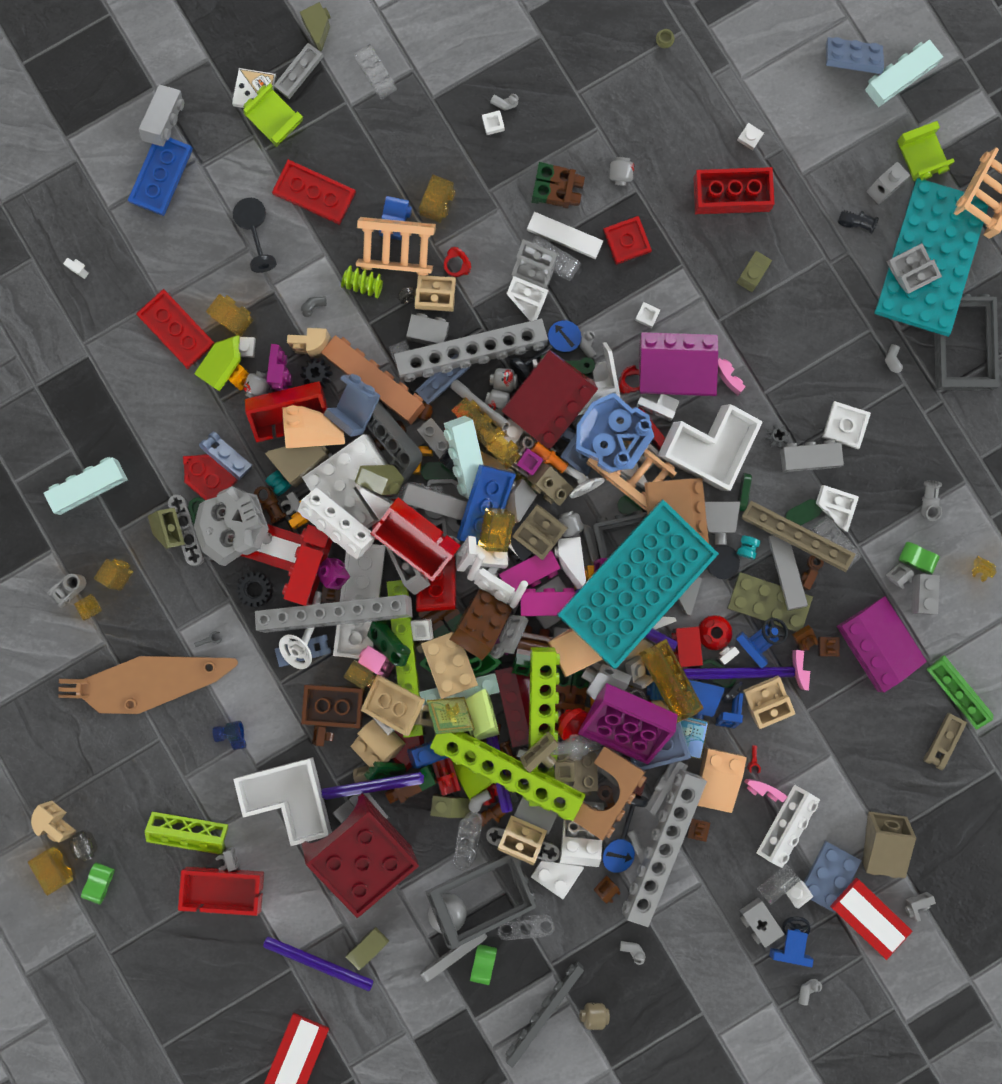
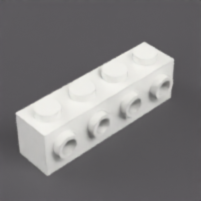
[298,488,375,559]
[756,785,820,868]

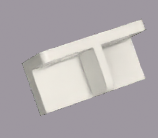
[636,394,679,422]

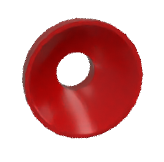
[699,615,732,650]
[558,708,588,741]

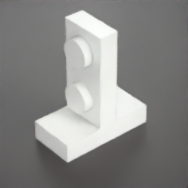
[456,536,508,572]

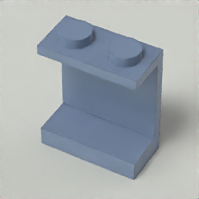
[324,374,381,436]

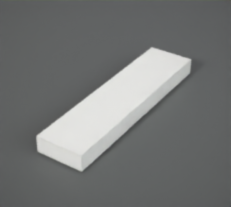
[527,212,603,259]

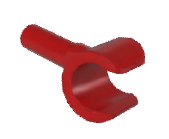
[747,745,761,774]

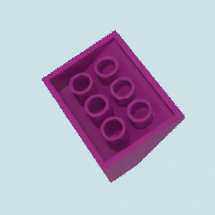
[639,332,718,396]
[836,596,927,693]
[578,683,678,764]

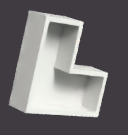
[657,404,762,491]
[302,434,389,528]
[233,757,332,846]

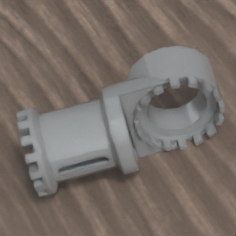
[921,480,942,521]

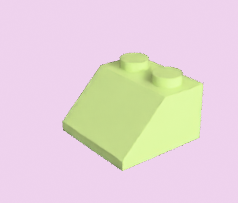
[465,689,500,740]

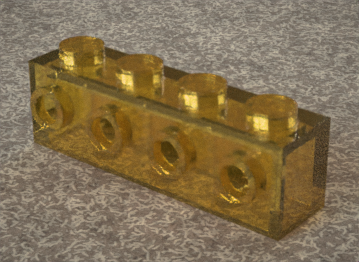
[451,397,521,469]
[639,639,704,723]

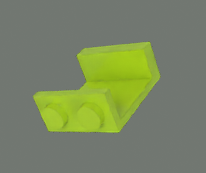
[243,83,303,147]
[897,121,955,181]

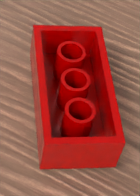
[693,167,775,214]

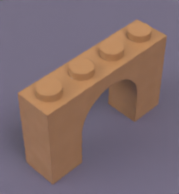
[573,746,646,841]

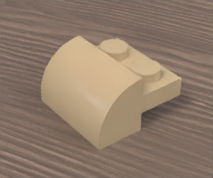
[415,275,456,312]
[287,328,331,359]
[742,676,795,729]
[350,719,406,767]
[31,801,76,843]
[497,815,547,866]

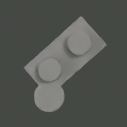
[490,615,529,659]

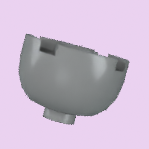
[428,893,467,933]

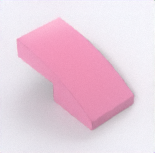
[792,650,810,691]

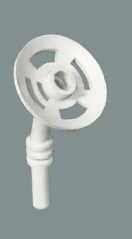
[547,464,605,498]
[279,591,322,669]

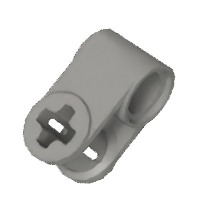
[47,574,87,608]

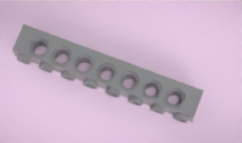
[394,318,548,382]
[255,595,413,633]
[622,769,707,927]

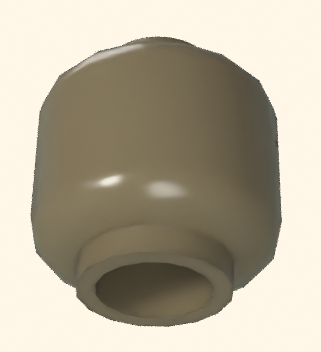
[580,1003,610,1030]

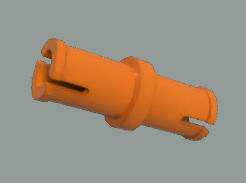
[531,441,569,473]

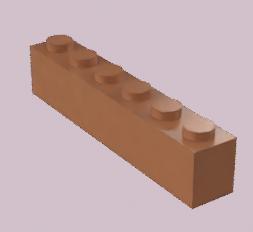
[321,335,425,425]

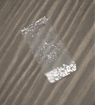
[757,864,801,905]

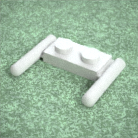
[467,553,528,608]

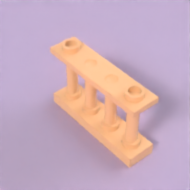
[954,148,1002,239]
[356,217,436,276]
[586,441,677,511]

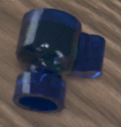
[213,720,246,750]

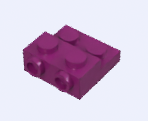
[266,344,292,392]

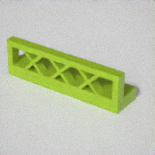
[145,812,228,855]

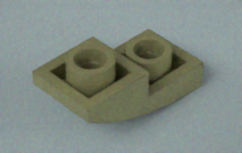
[345,927,389,970]

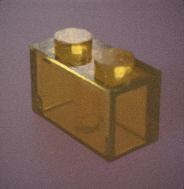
[418,174,456,223]
[206,294,253,337]
[478,508,515,552]
[93,558,133,590]
[344,660,376,690]
[28,847,73,896]

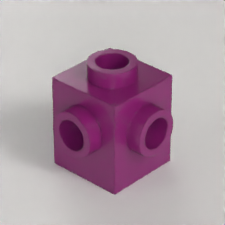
[317,558,350,590]

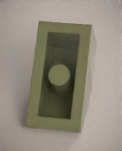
[300,2,331,51]
[736,251,772,292]
[355,465,404,495]
[148,507,185,549]
[430,793,471,818]

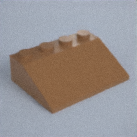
[644,478,709,544]

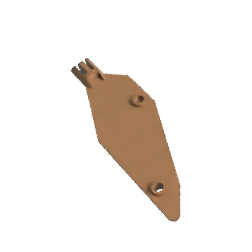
[58,656,238,714]

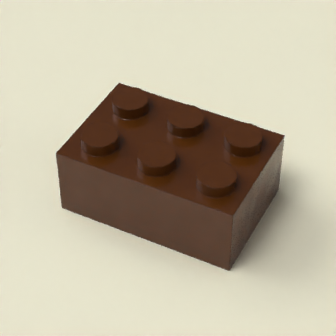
[449,588,513,660]
[301,684,365,728]

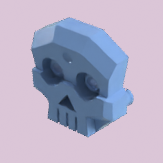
[576,393,654,474]

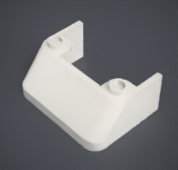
[532,342,620,416]

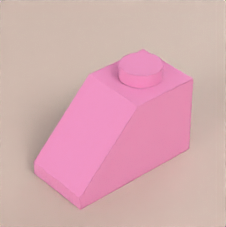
[358,645,395,678]

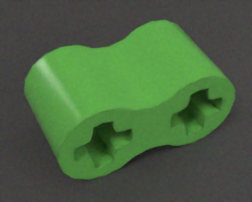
[898,542,940,575]
[81,862,115,905]
[470,944,497,985]

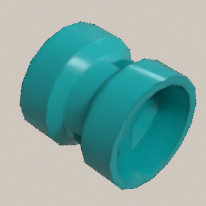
[265,470,292,496]
[737,535,761,559]

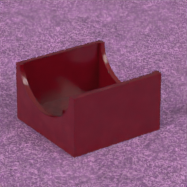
[301,793,419,918]

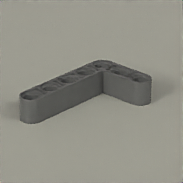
[367,401,422,489]

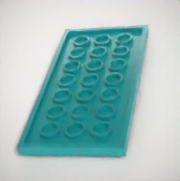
[874,178,989,337]
[557,499,719,669]

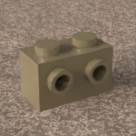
[527,462,574,506]

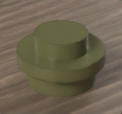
[656,29,675,48]

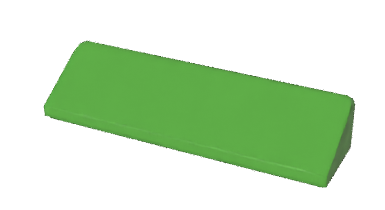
[927,655,994,730]

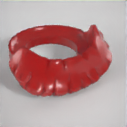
[444,247,471,277]
[618,365,640,394]

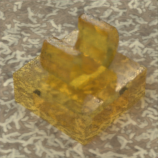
[972,556,997,582]
[74,594,102,621]

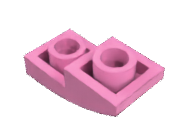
[718,358,746,396]
[744,779,788,803]

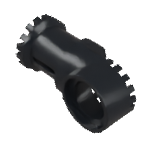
[838,210,879,234]

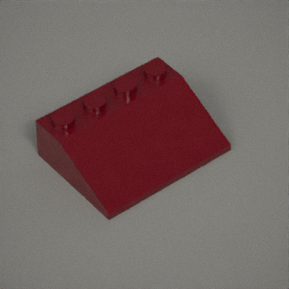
[502,350,598,449]
[495,666,564,747]

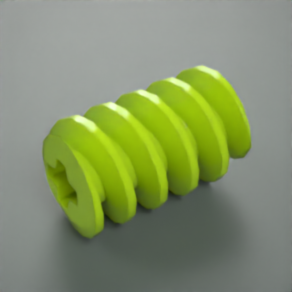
[341,265,383,299]

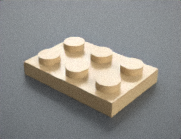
[421,632,478,699]
[361,675,425,736]

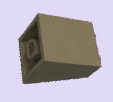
[265,446,330,488]
[863,812,916,878]

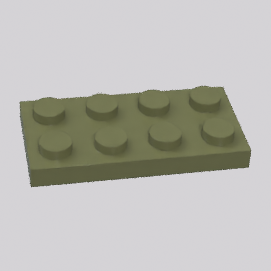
[727,572,813,632]

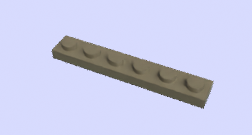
[741,501,856,572]

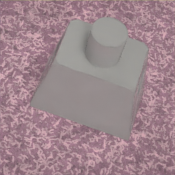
[866,162,910,205]
[705,502,740,545]
[581,664,632,700]

